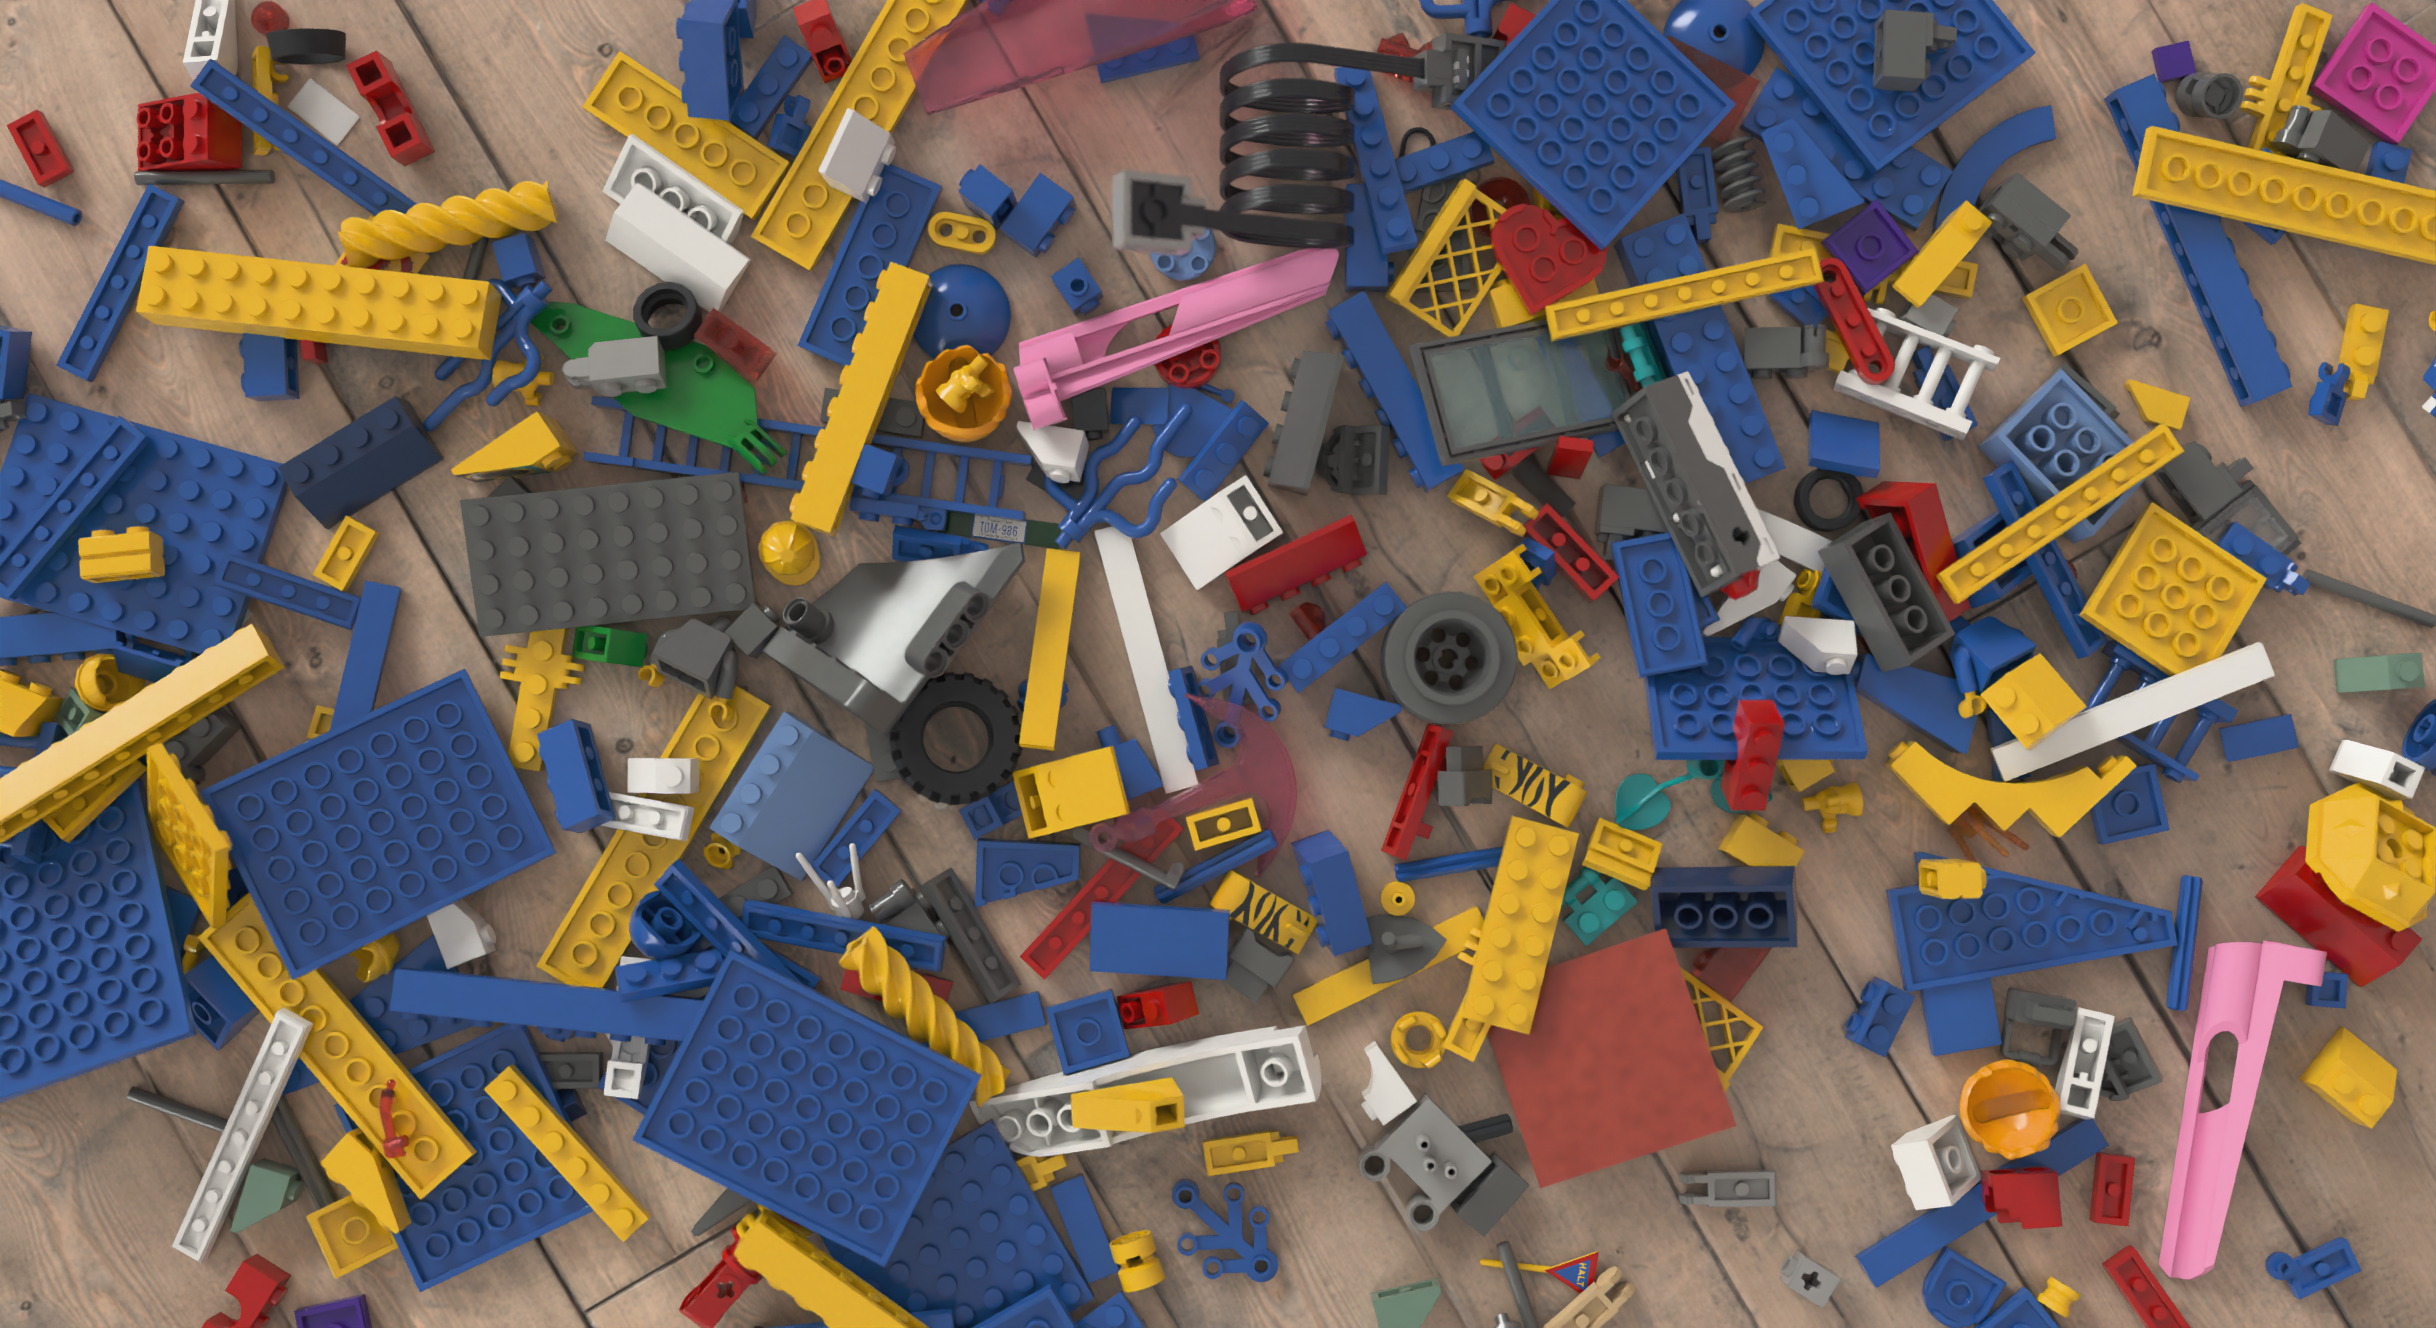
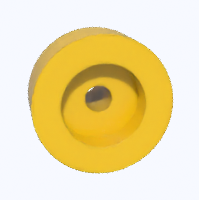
[1380,881,1415,916]

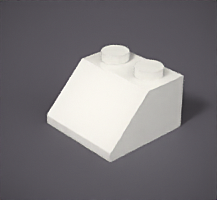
[818,108,897,203]
[1891,1115,1981,1210]

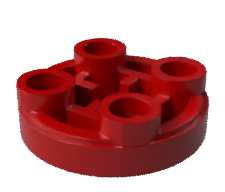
[1154,324,1221,389]

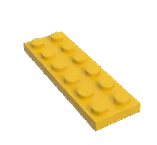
[582,51,791,221]
[1461,816,1579,1035]

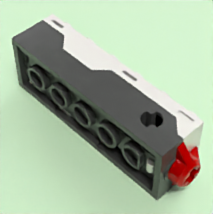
[1611,371,1781,600]

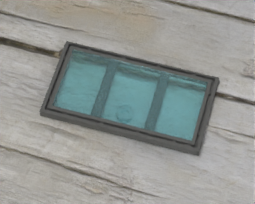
[1409,319,1637,466]

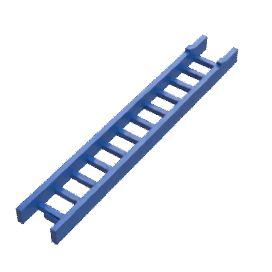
[583,396,1034,522]

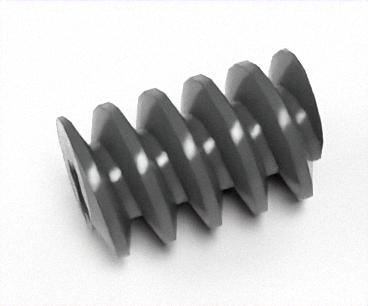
[1711,136,1767,213]

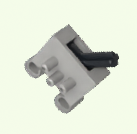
[1358,1093,1513,1231]

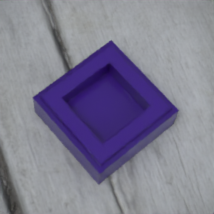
[2151,41,2196,83]

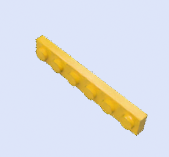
[484,1064,652,1242]

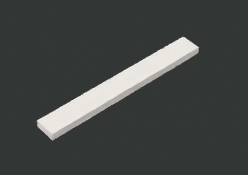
[1094,526,1199,794]
[1990,642,2275,782]
[172,1008,313,1263]

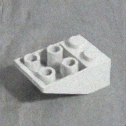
[1160,475,1283,591]

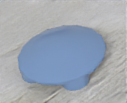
[1150,229,1217,281]

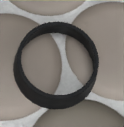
[266,28,346,64]

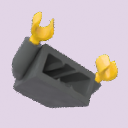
[638,615,738,722]

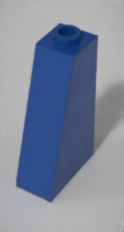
[1851,654,1981,754]

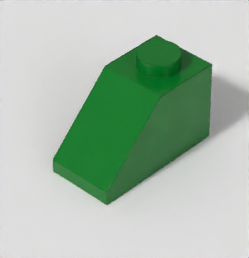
[572,626,648,668]

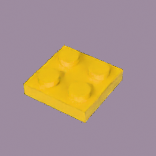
[2022,263,2118,357]
[306,1195,399,1279]

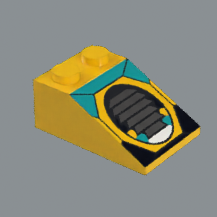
[451,411,579,482]

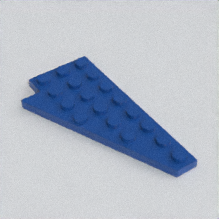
[1886,851,2178,992]

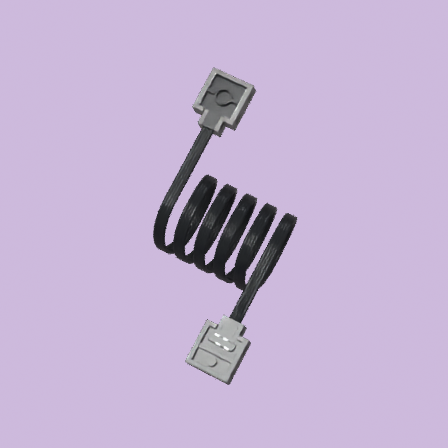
[1112,32,1505,255]

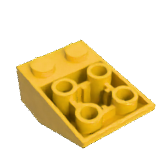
[1012,746,1130,839]

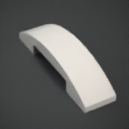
[1758,509,1832,574]
[604,956,655,1099]

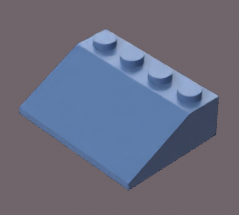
[1978,369,2150,544]
[709,712,874,881]

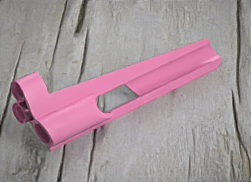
[1013,248,1339,430]
[2159,940,2327,1280]

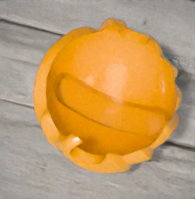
[915,345,1012,442]
[1959,1060,2060,1160]

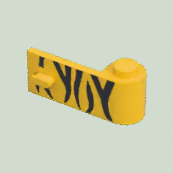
[1483,743,1588,829]
[1209,869,1317,955]

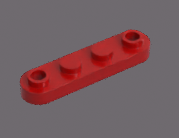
[1813,258,1895,385]

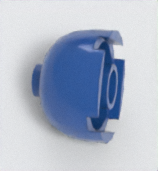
[629,891,701,960]

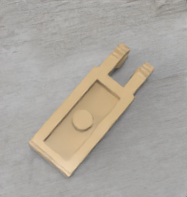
[1543,1266,1636,1328]

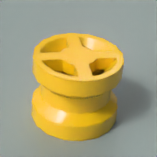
[2036,1276,2081,1318]

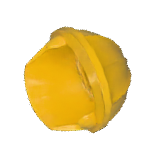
[758,520,820,586]
[75,654,145,712]
[348,932,400,983]

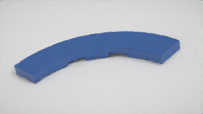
[1932,105,2056,255]

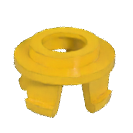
[1390,1011,1447,1069]

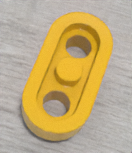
[928,212,997,255]

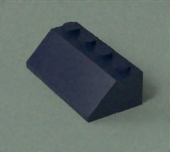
[278,396,444,529]
[1650,866,1798,948]

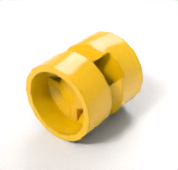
[1109,1229,1166,1292]

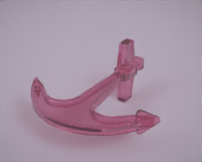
[1089,693,1297,878]

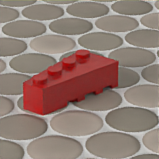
[1856,481,1971,622]

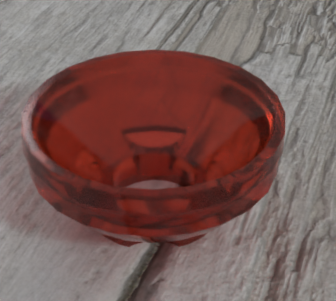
[1468,177,1530,239]

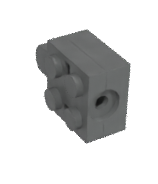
[1978,172,2079,271]

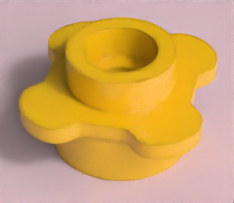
[703,832,742,869]

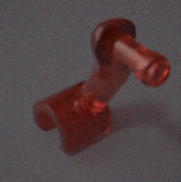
[1605,349,1642,394]
[379,1079,409,1158]

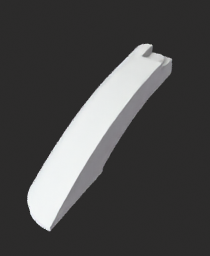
[969,1026,1322,1157]

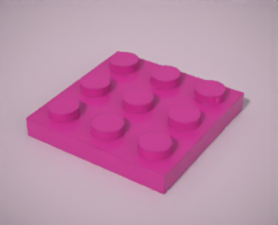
[2308,2,2436,145]

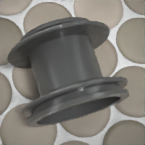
[1380,591,1518,724]

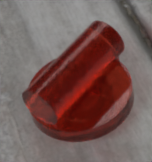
[1289,602,1326,641]

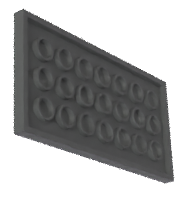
[460,471,757,637]

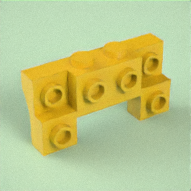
[1473,544,1601,689]

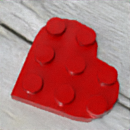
[1490,203,1608,317]

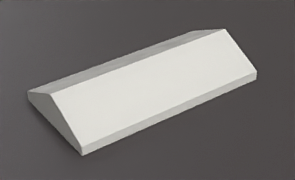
[602,134,744,245]
[605,183,751,317]

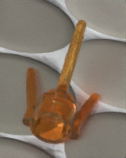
[1947,805,2029,862]

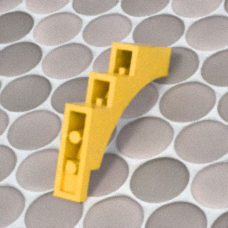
[1885,740,2137,838]

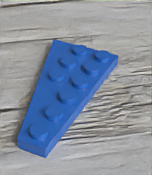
[281,934,472,1096]

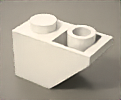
[2329,740,2425,800]

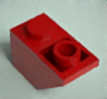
[793,0,852,83]
[1117,981,1199,1030]

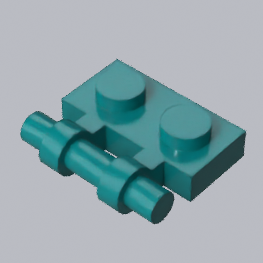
[1620,323,1667,388]
[1561,866,1638,946]

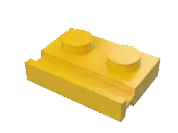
[1582,817,1663,891]

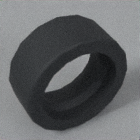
[633,282,703,351]
[1794,469,1864,532]

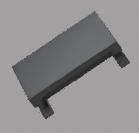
[1450,1152,1529,1237]

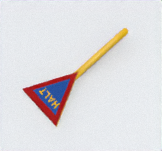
[1480,1251,1599,1294]

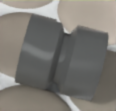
[2176,72,2243,119]

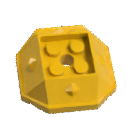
[2305,781,2436,932]

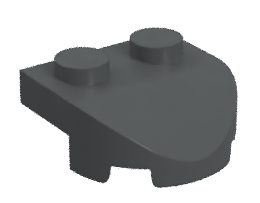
[1318,425,1390,496]
[2099,1017,2163,1101]

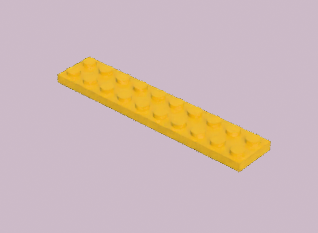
[751,0,969,273]
[2132,126,2436,265]
[536,685,772,988]
[198,893,477,1200]

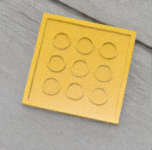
[2079,502,2267,677]
[147,742,232,929]

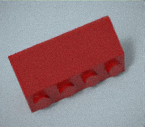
[1225,514,1367,616]
[2255,846,2422,987]

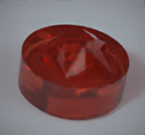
[251,1,289,37]

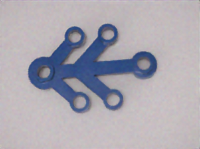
[1194,622,1288,748]
[1172,1179,1278,1282]

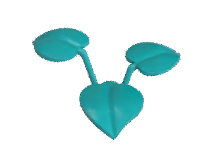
[1615,760,1773,830]

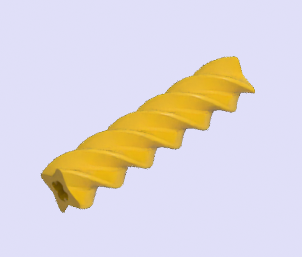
[338,180,558,268]
[838,926,1011,1108]

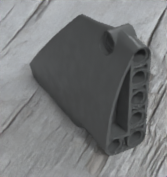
[762,542,1025,737]

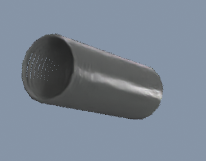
[1510,456,1576,518]

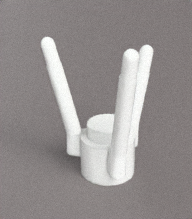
[796,843,866,919]

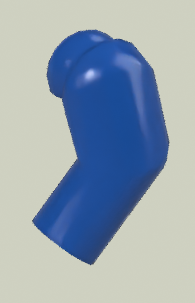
[1730,617,1780,651]

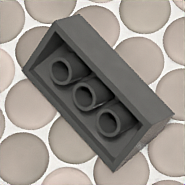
[1263,350,1345,496]

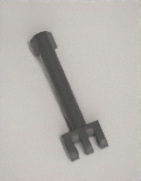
[1072,827,1185,891]

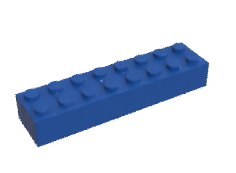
[1614,213,1786,484]

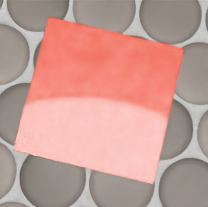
[1488,928,1736,1188]

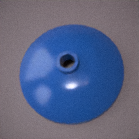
[1663,0,1765,90]
[913,264,1011,359]

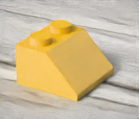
[1980,653,2087,751]
[0,669,63,737]
[2299,1026,2397,1129]

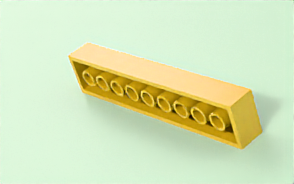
[136,246,502,360]

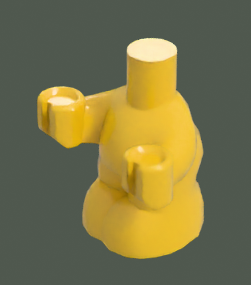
[492,354,555,406]
[936,354,994,414]
[1801,781,1863,834]

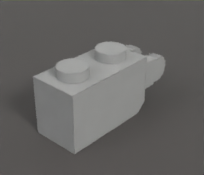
[562,336,667,397]

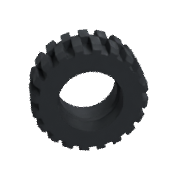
[890,672,1022,805]

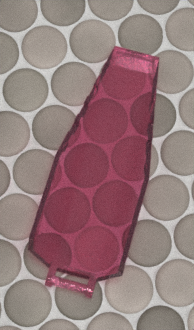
[903,0,1259,115]

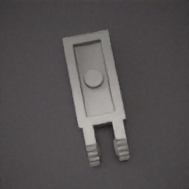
[1678,1169,1777,1207]

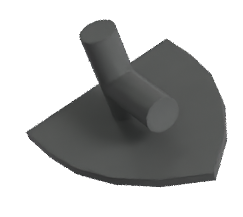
[1366,915,1447,984]

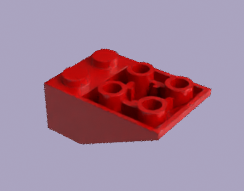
[137,92,242,171]

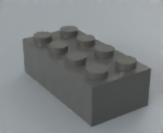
[1817,513,1955,672]

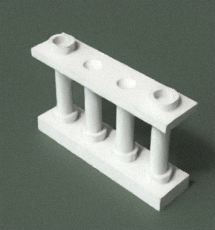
[1833,308,2000,441]

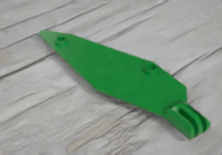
[530,301,787,475]

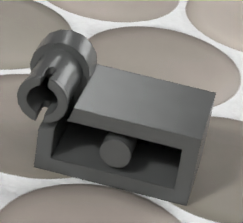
[2272,105,2370,173]
[1744,324,1829,379]
[162,706,243,786]
[869,879,952,970]

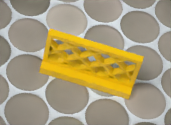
[1384,178,1507,338]
[1679,966,1763,1092]

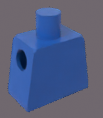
[1096,724,1164,801]

